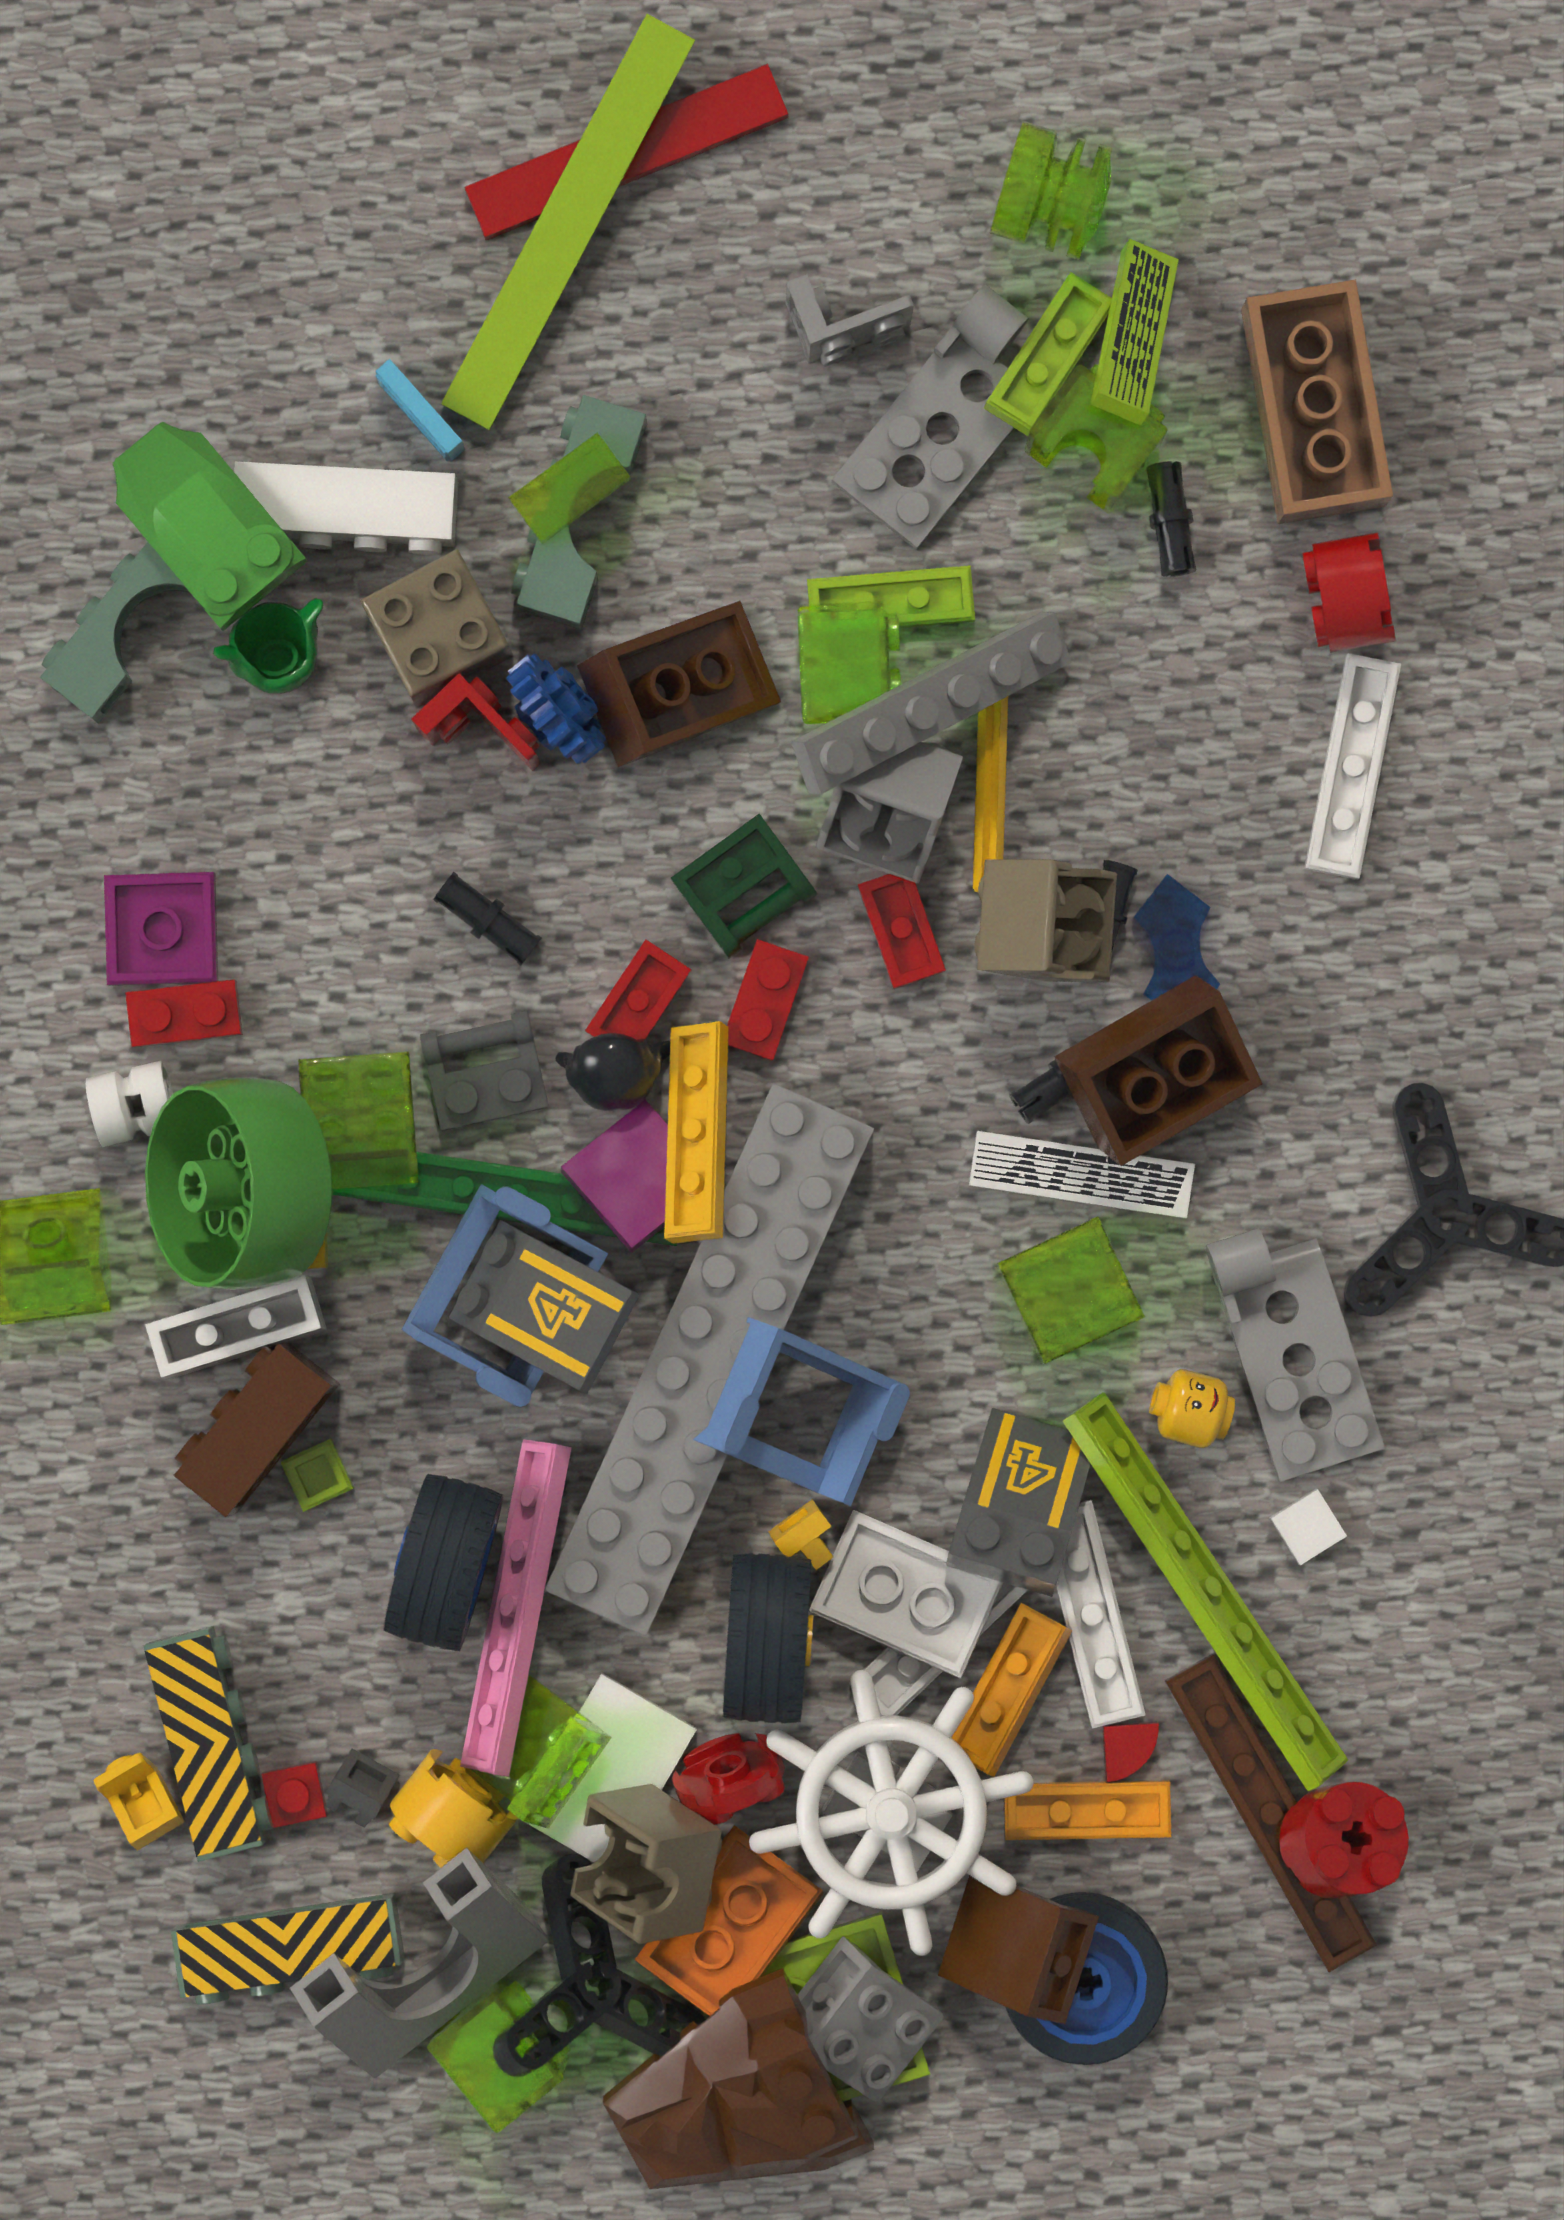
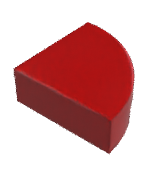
[1102,1722,1159,1782]

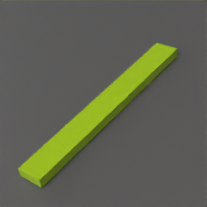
[441,14,695,431]
[1062,1392,1348,1791]

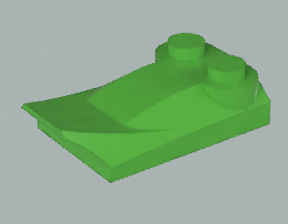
[112,422,308,631]

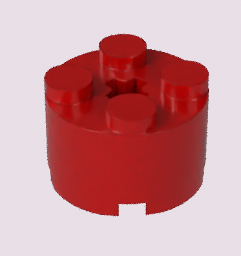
[1302,532,1396,653]
[1279,1782,1409,1898]

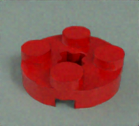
[672,1733,785,1825]

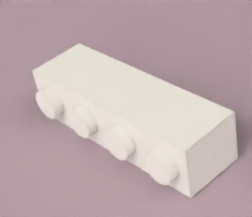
[234,461,458,555]

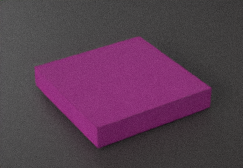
[104,872,218,986]
[561,1099,668,1253]

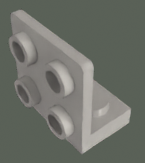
[785,274,914,367]
[797,1936,943,2102]

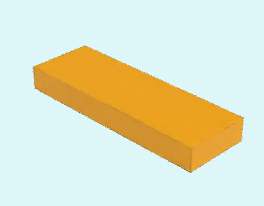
[952,1603,1073,1777]
[1004,1780,1171,1840]

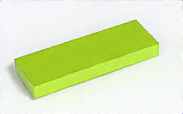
[984,272,1112,438]
[807,565,975,635]

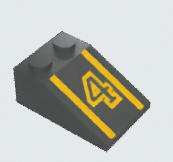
[448,1220,640,1394]
[946,1408,1091,1597]

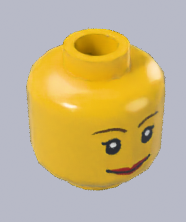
[1149,1369,1235,1448]

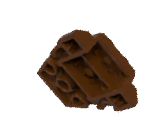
[603,1968,874,2189]

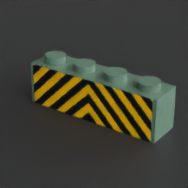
[143,1626,274,1862]
[171,1893,405,2005]

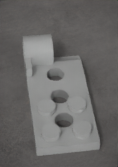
[831,284,1029,550]
[1206,1228,1385,1482]

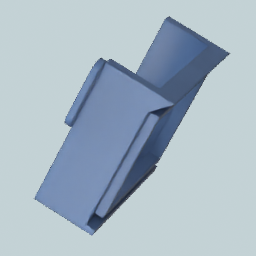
[401,1184,608,1407]
[693,1317,910,1506]

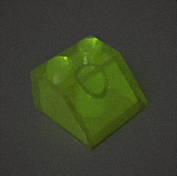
[0,1188,111,1325]

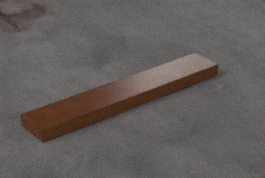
[1165,1653,1377,1972]

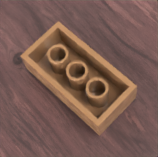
[1241,279,1393,524]

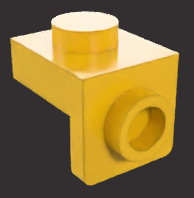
[93,1753,185,1851]

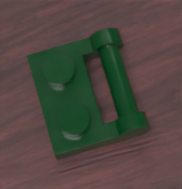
[671,813,818,959]

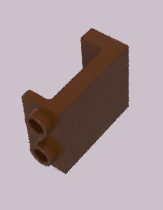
[938,1875,1099,2024]

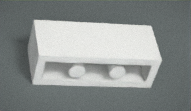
[145,1275,327,1379]

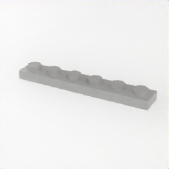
[791,612,1072,794]

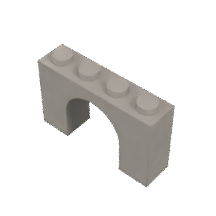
[290,1848,549,2079]

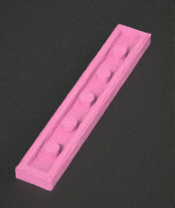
[460,1439,572,1777]

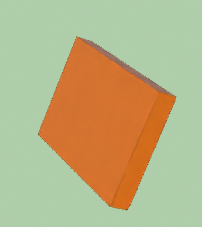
[634,1825,824,2017]

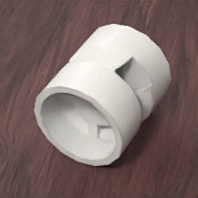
[85,1061,173,1147]

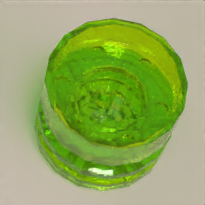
[990,121,1113,260]

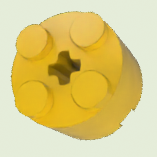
[389,1749,519,1868]

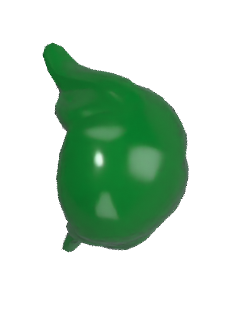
[213,598,323,694]

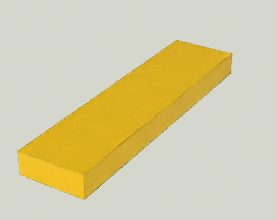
[664,1021,729,1244]

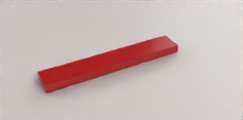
[464,64,789,241]

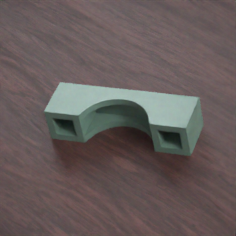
[511,395,647,630]
[40,542,190,724]

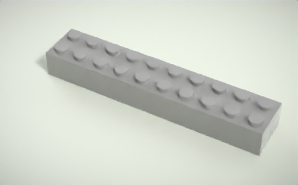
[545,1083,874,1636]

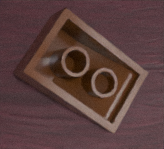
[577,601,781,767]

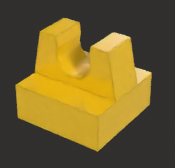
[768,1499,834,1570]

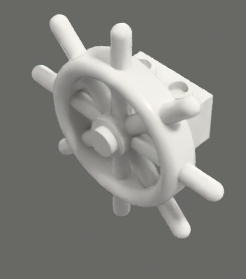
[749,1670,1034,1956]

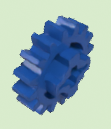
[506,654,606,764]

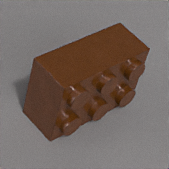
[1054,975,1263,1166]
[173,1343,340,1517]

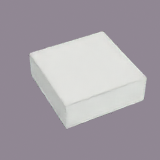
[1269,1489,1347,1565]

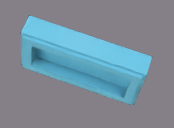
[375,359,466,462]

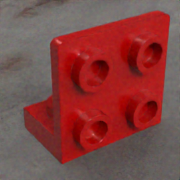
[411,673,541,771]

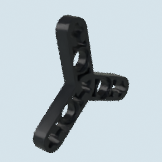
[1344,1083,1564,1317]
[493,1853,706,2077]

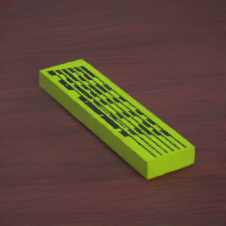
[1090,238,1179,426]

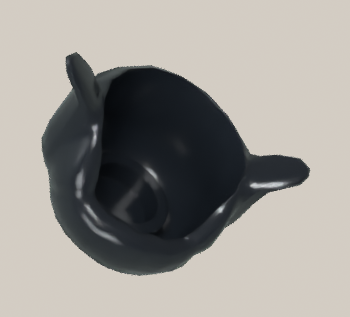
[555,1033,670,1111]

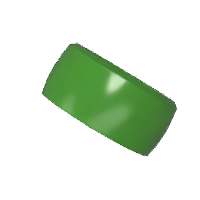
[145,1078,333,1289]

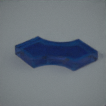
[1133,874,1220,1001]

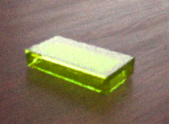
[508,432,631,544]

